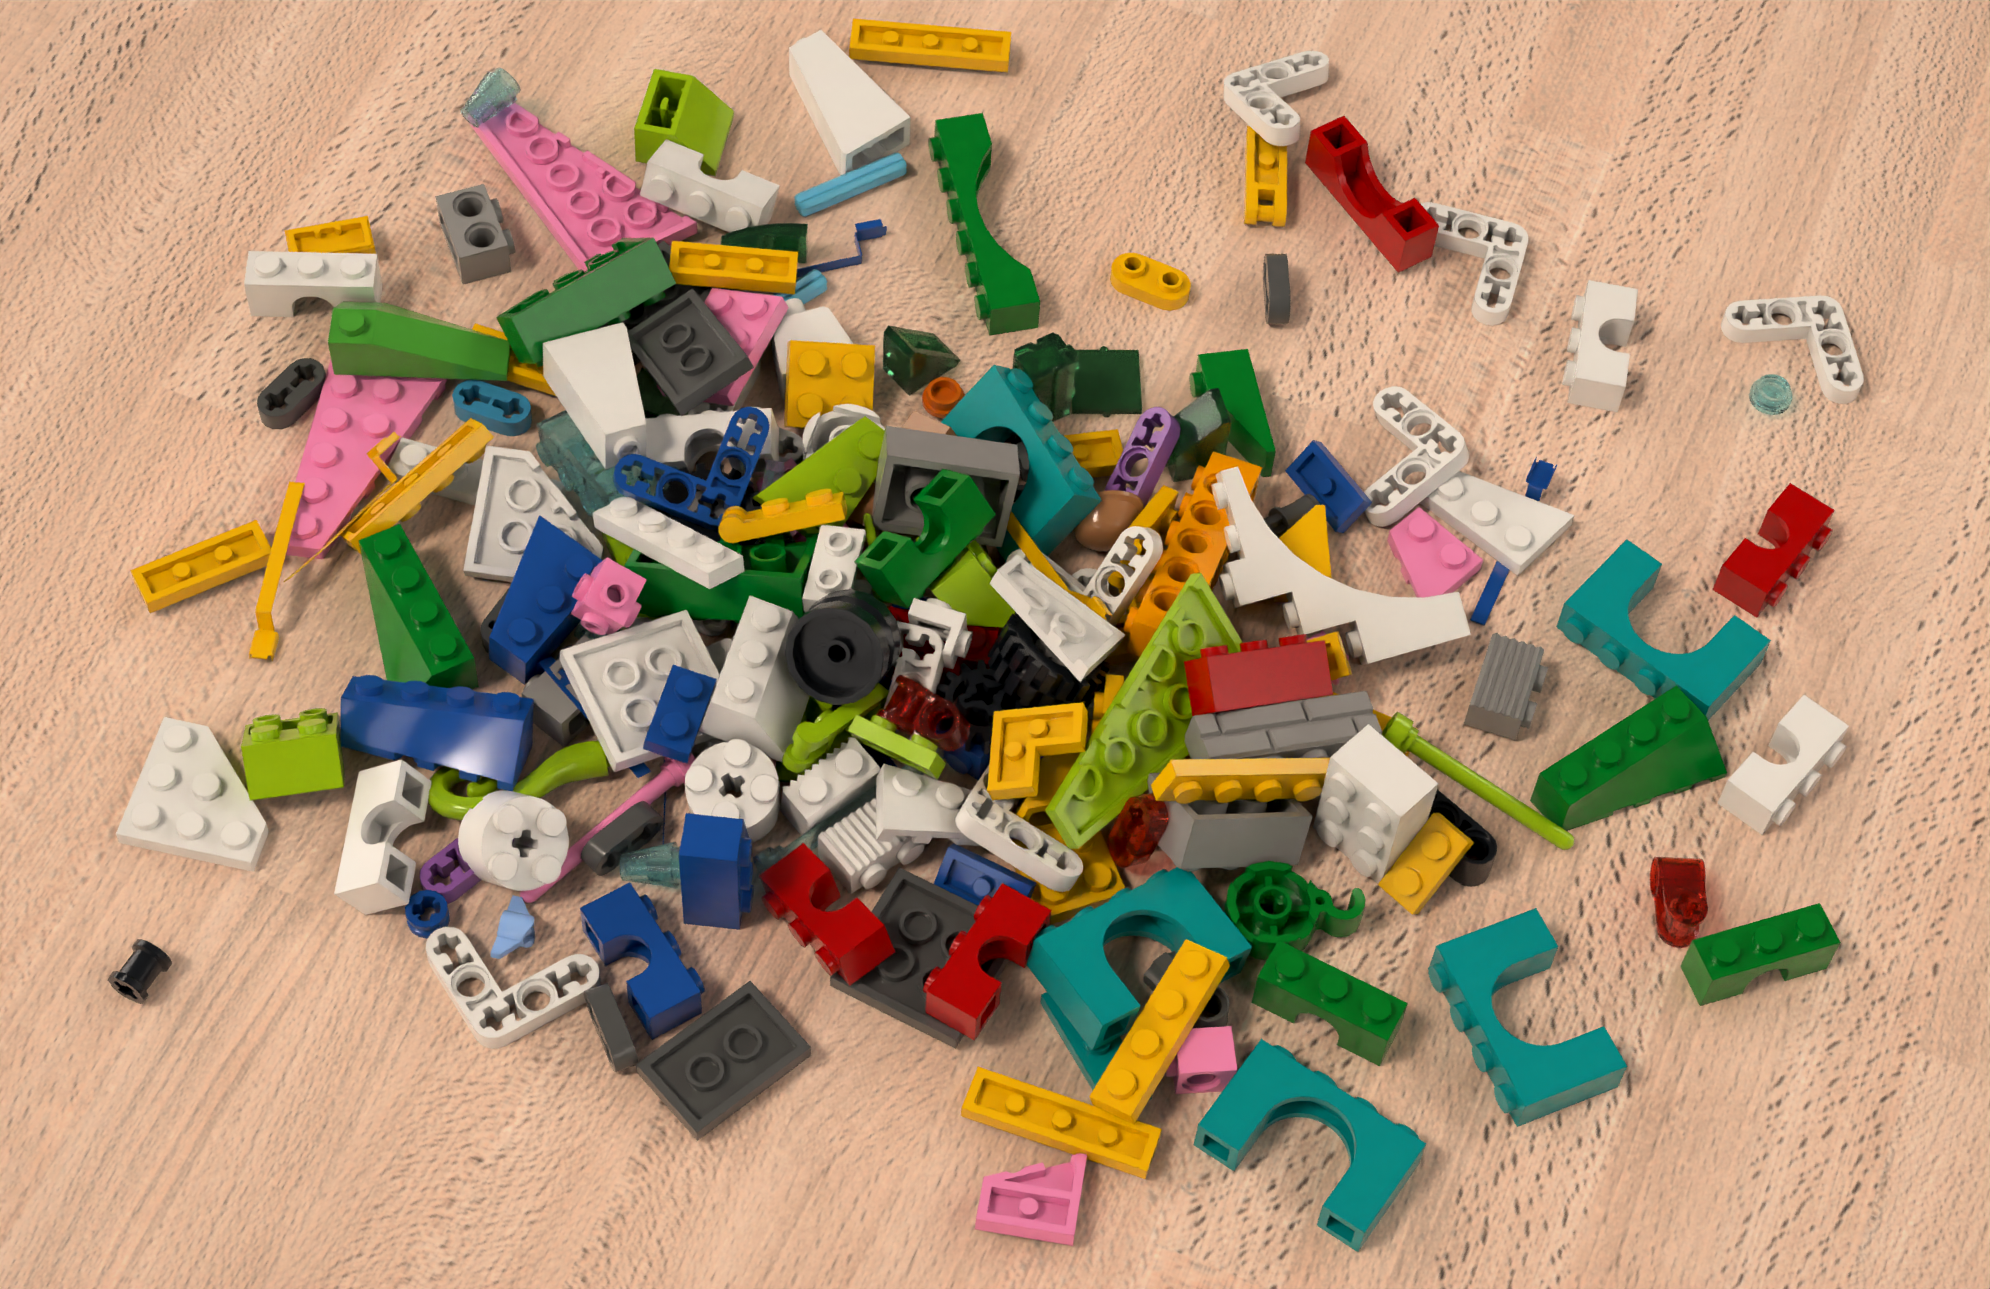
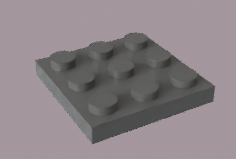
[830,867,1009,1049]

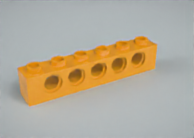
[1123,451,1262,657]

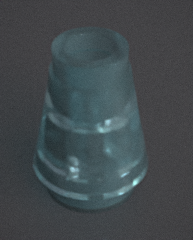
[460,68,521,128]
[620,842,681,889]

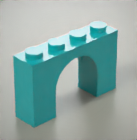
[941,365,1102,564]
[1556,539,1771,721]
[1026,867,1252,1051]
[1428,908,1627,1127]
[1193,1039,1426,1252]

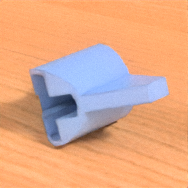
[491,895,535,959]

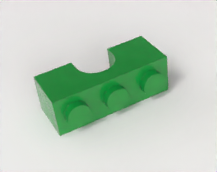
[854,469,996,608]
[1680,903,1841,1006]
[1251,940,1408,1066]

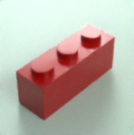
[1184,634,1333,716]

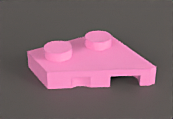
[1387,507,1483,598]
[975,1153,1087,1246]

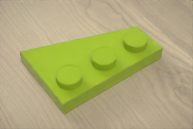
[753,416,885,537]

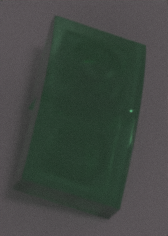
[721,223,808,263]

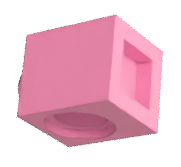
[1165,1026,1237,1094]

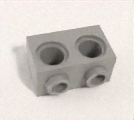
[435,184,515,284]

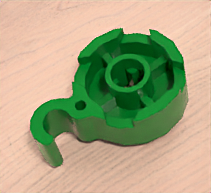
[1224,861,1366,961]

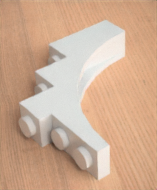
[1212,466,1471,665]

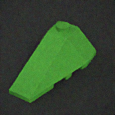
[328,301,511,381]

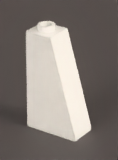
[789,30,911,176]
[543,322,646,469]

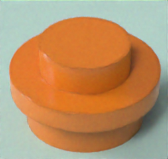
[922,377,965,418]

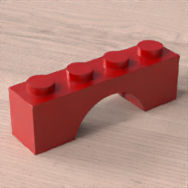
[1305,115,1439,273]

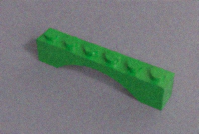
[928,113,1040,336]

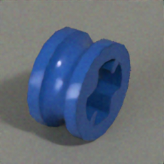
[405,890,450,939]

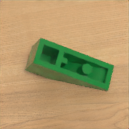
[1189,349,1276,477]

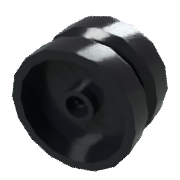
[785,589,901,705]

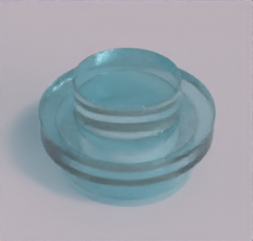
[1749,374,1792,415]

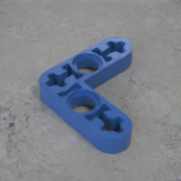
[613,407,769,531]

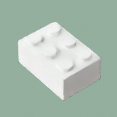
[1313,724,1439,884]

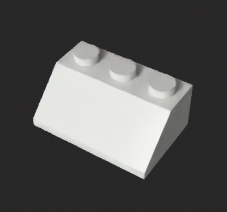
[699,596,810,762]

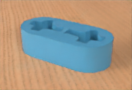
[452,380,532,436]

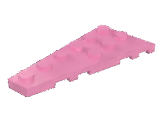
[466,94,698,272]
[286,360,448,559]

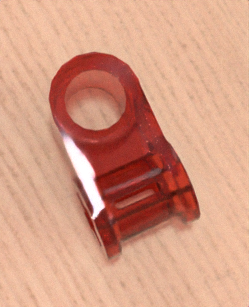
[876,675,970,751]
[1650,857,1708,948]

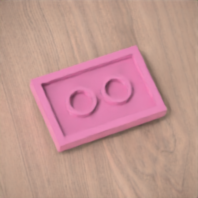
[657,288,788,406]

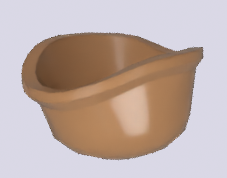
[1073,490,1144,552]

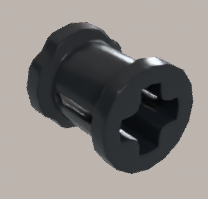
[108,939,172,1004]

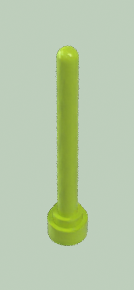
[1382,711,1574,850]

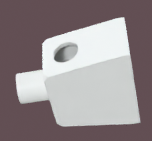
[771,298,853,400]

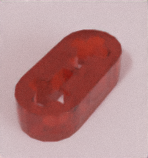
[1108,792,1168,868]

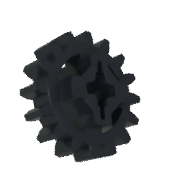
[933,660,1033,754]

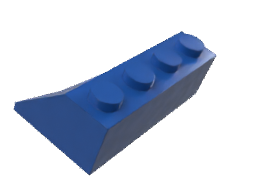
[341,675,534,791]

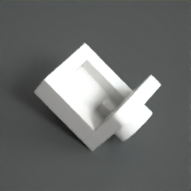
[908,598,973,669]

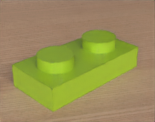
[848,715,946,780]

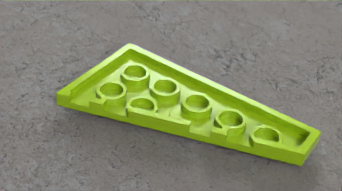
[1045,573,1243,849]

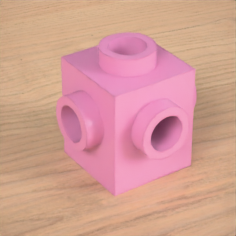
[571,557,646,635]

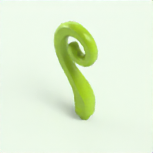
[428,740,611,821]

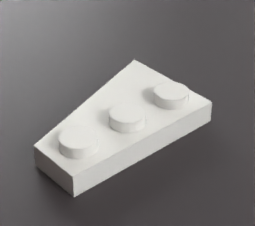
[1420,471,1574,576]
[989,555,1125,682]
[876,764,1012,846]

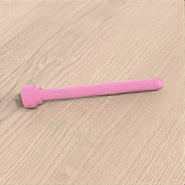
[520,753,696,903]

